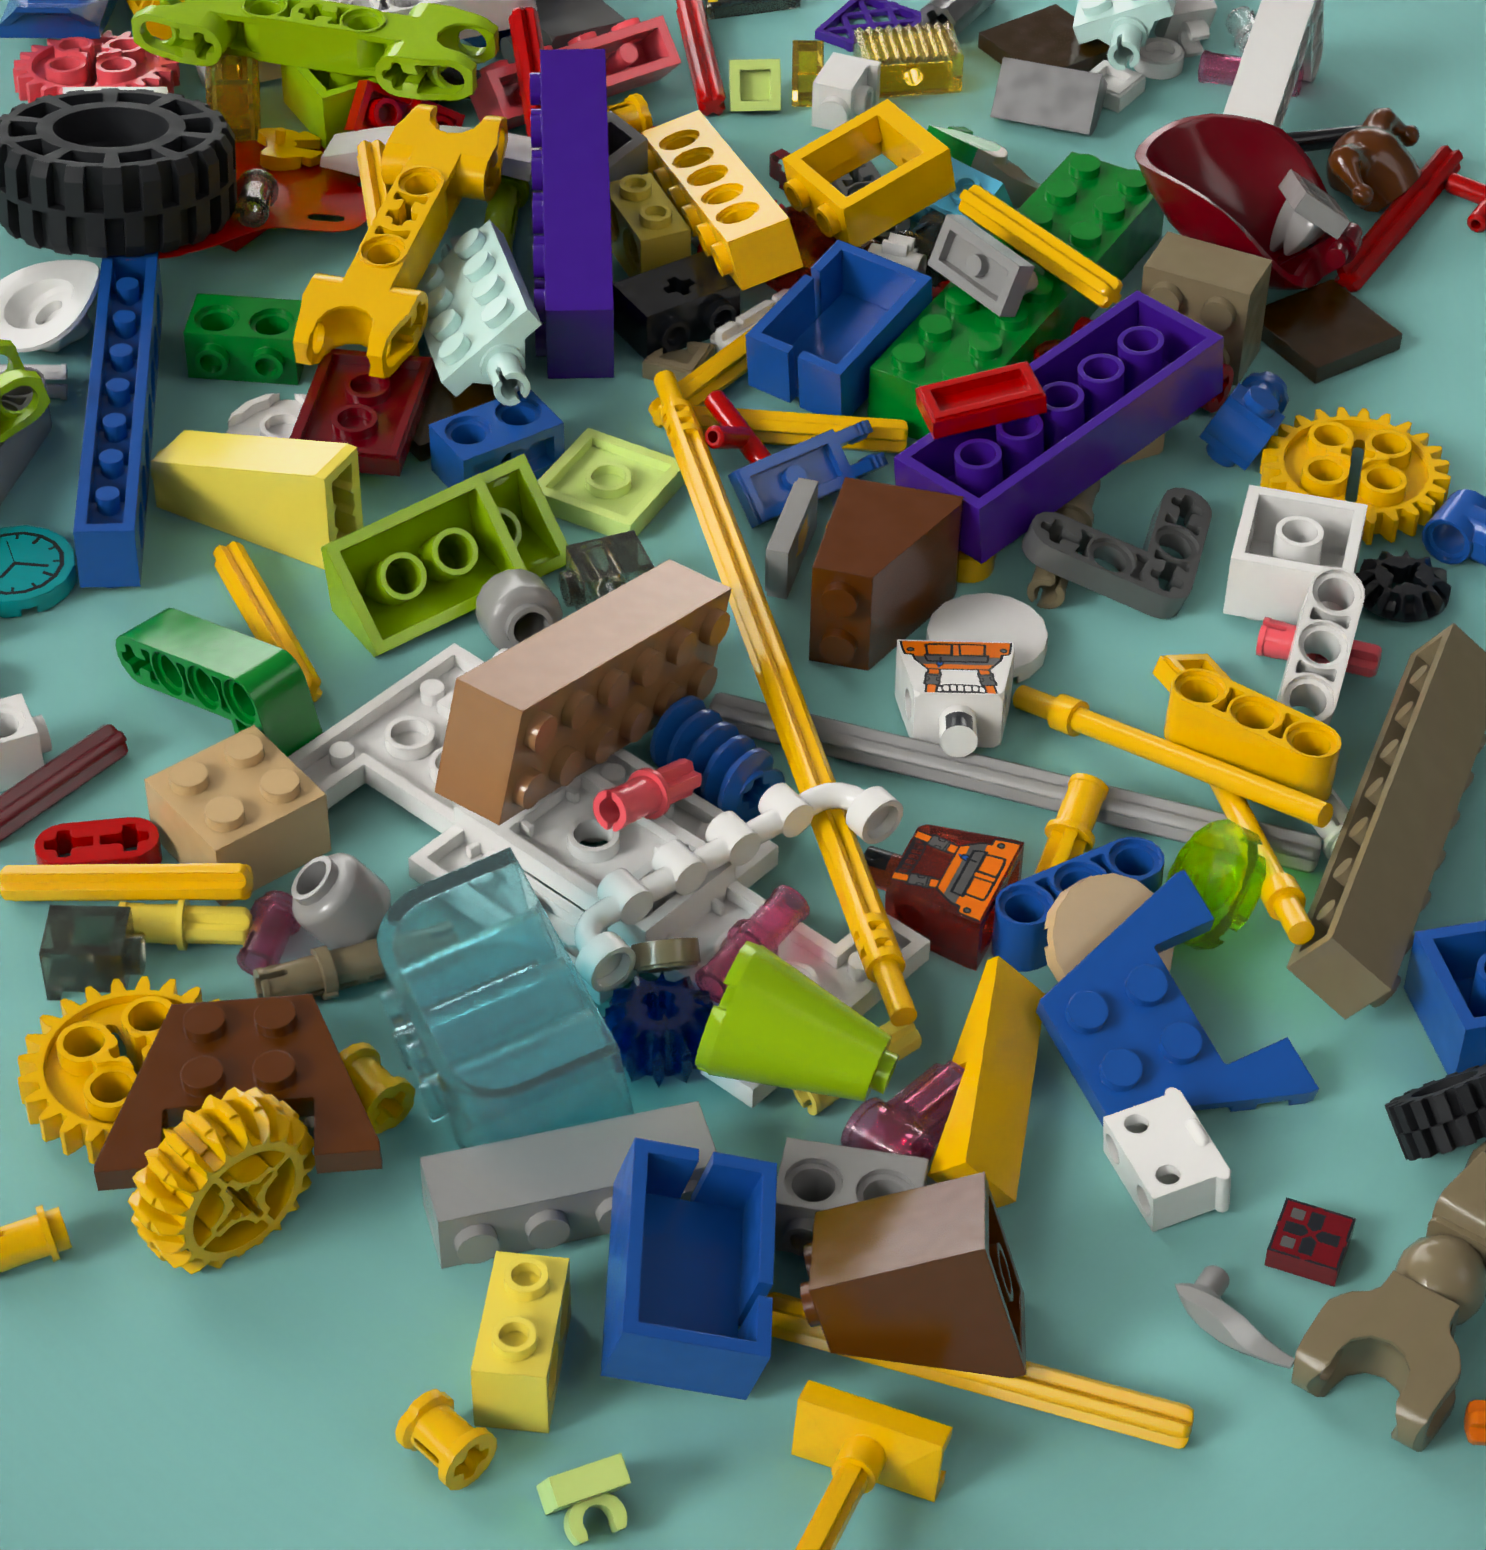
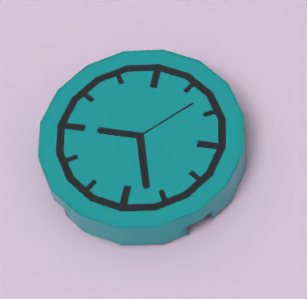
[0,525,77,618]

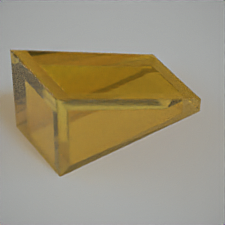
[792,40,824,107]

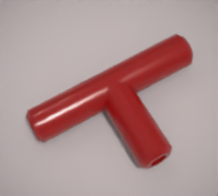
[1445,173,1486,233]
[704,390,772,464]

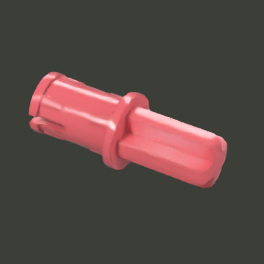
[1256,617,1382,677]
[593,758,702,831]

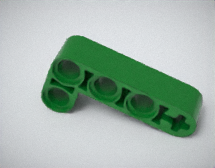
[115,608,323,757]

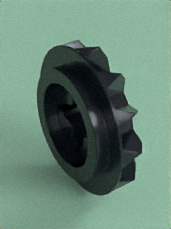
[1355,550,1452,622]

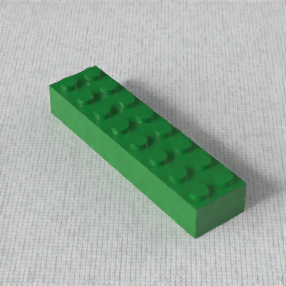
[868,151,1164,440]

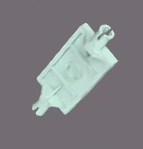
[1073,0,1176,70]
[416,219,542,406]

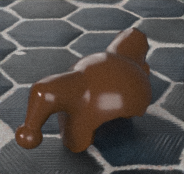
[1326,108,1422,212]

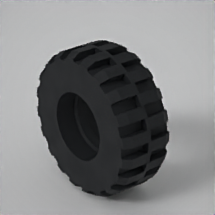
[0,88,237,258]

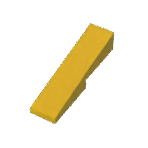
[928,956,1045,1208]

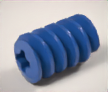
[650,695,785,823]

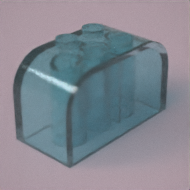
[377,847,634,1149]

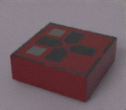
[1264,1197,1356,1287]

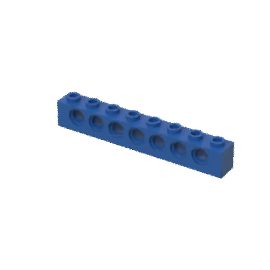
[73,252,163,588]

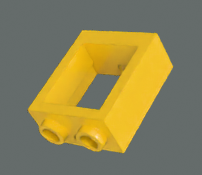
[782,99,956,247]

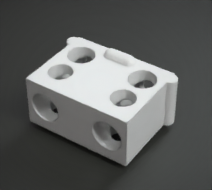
[1103,1087,1231,1232]

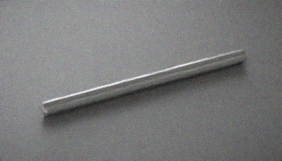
[709,692,1322,873]

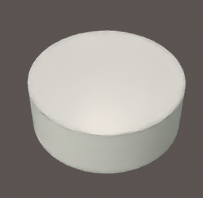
[1134,37,1185,80]

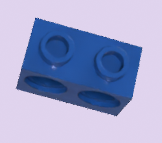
[429,390,565,488]

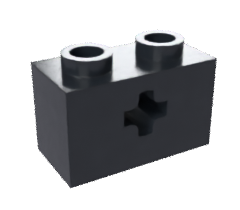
[613,251,740,359]

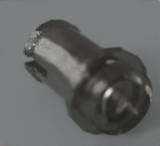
[234,169,279,228]

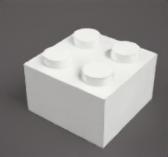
[1223,485,1368,625]

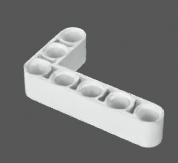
[1223,0,1324,128]

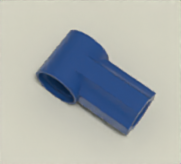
[1422,489,1486,566]

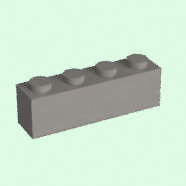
[420,1101,717,1269]

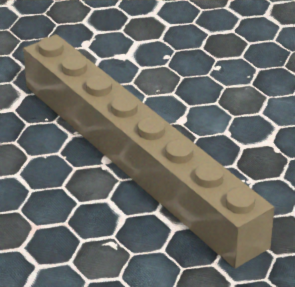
[1286,623,1486,1020]

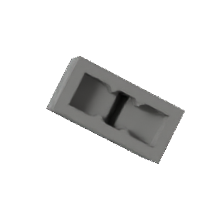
[774,1137,929,1256]

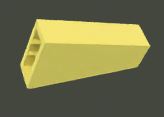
[151,430,363,570]

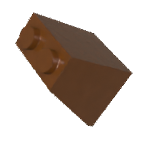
[809,477,964,671]
[800,1172,1026,1378]

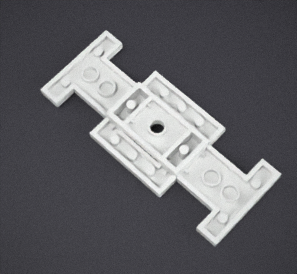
[288,643,930,1108]

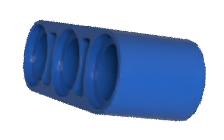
[991,837,1165,972]

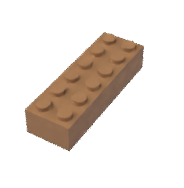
[435,559,732,825]

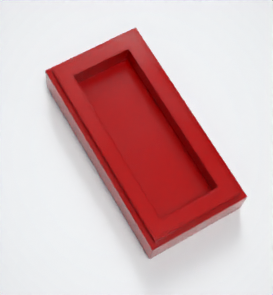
[915,361,1047,439]

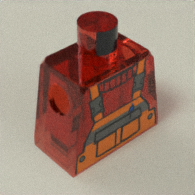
[864,824,1024,971]

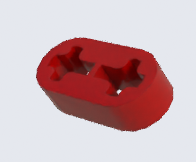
[34,817,162,865]

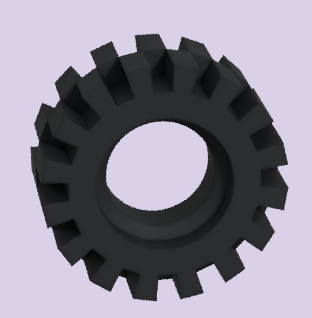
[1385,1064,1486,1161]

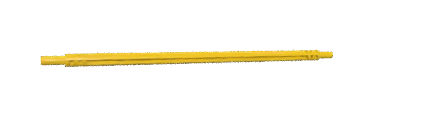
[654,370,917,1027]

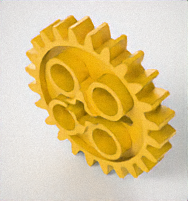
[1259,407,1451,545]
[17,976,220,1164]

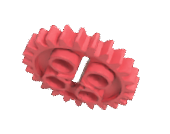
[13,30,180,103]

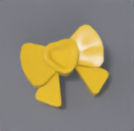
[257,127,323,171]

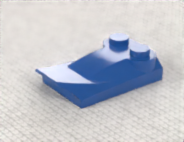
[0,0,118,39]

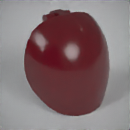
[1135,113,1362,290]

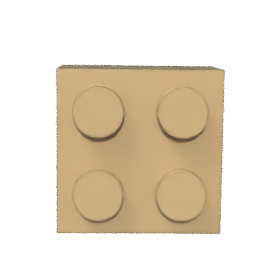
[144,725,331,906]

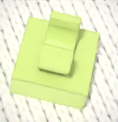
[729,59,781,111]
[536,1453,631,1546]

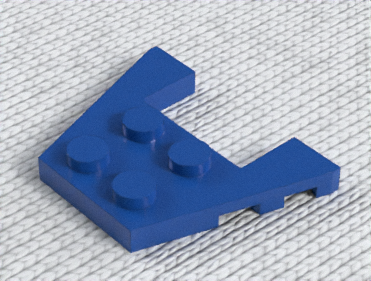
[1036,870,1319,1126]

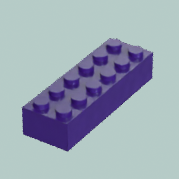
[530,49,614,379]
[893,290,1224,564]

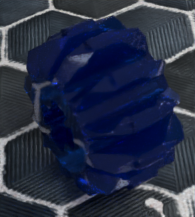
[602,970,713,1088]

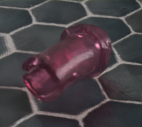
[236,890,301,976]

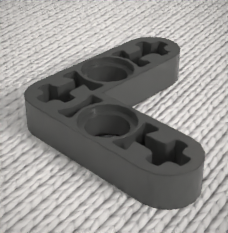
[1022,488,1212,619]

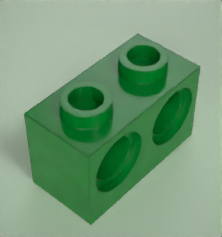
[183,293,305,385]

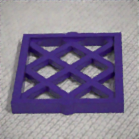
[815,0,922,62]

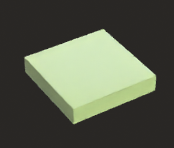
[538,428,685,544]

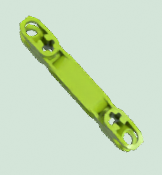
[131,0,499,101]

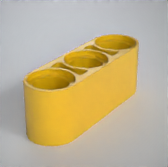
[1164,668,1342,801]

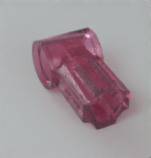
[841,1060,965,1164]

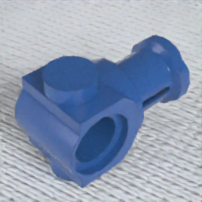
[1199,371,1289,470]

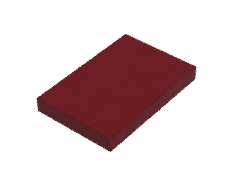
[289,348,436,477]

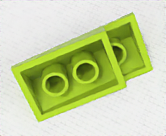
[321,454,576,657]

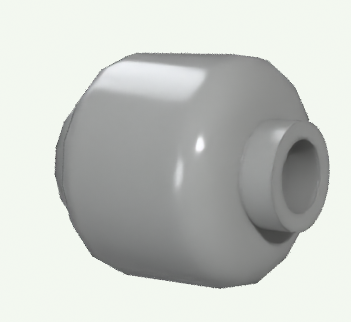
[475,569,563,650]
[291,853,391,950]

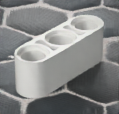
[1276,567,1365,726]

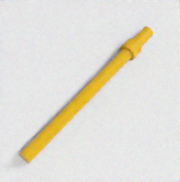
[1013,685,1333,828]
[1209,784,1315,945]

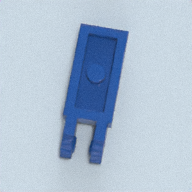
[728,420,889,528]

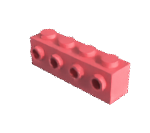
[470,15,682,130]

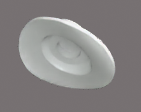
[0,260,101,353]

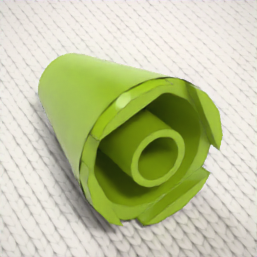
[695,941,899,1102]

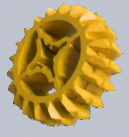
[127,1087,315,1275]

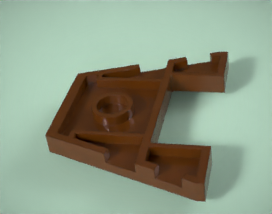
[94,994,383,1191]

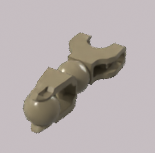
[1291,1141,1486,1452]

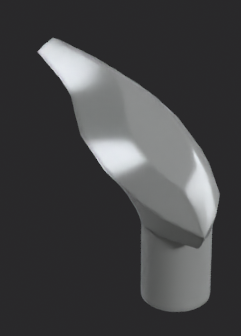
[1175,1265,1295,1369]

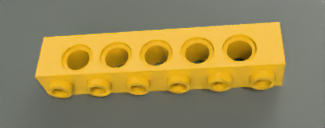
[642,110,804,291]

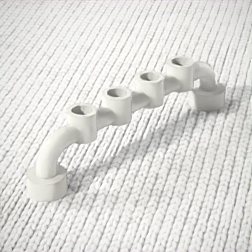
[574,782,903,992]

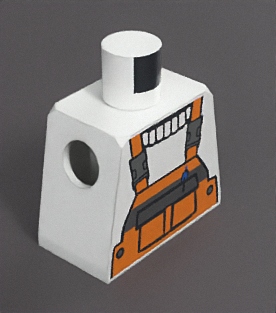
[895,639,1015,757]

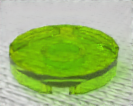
[1166,819,1266,950]

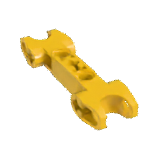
[293,104,508,379]

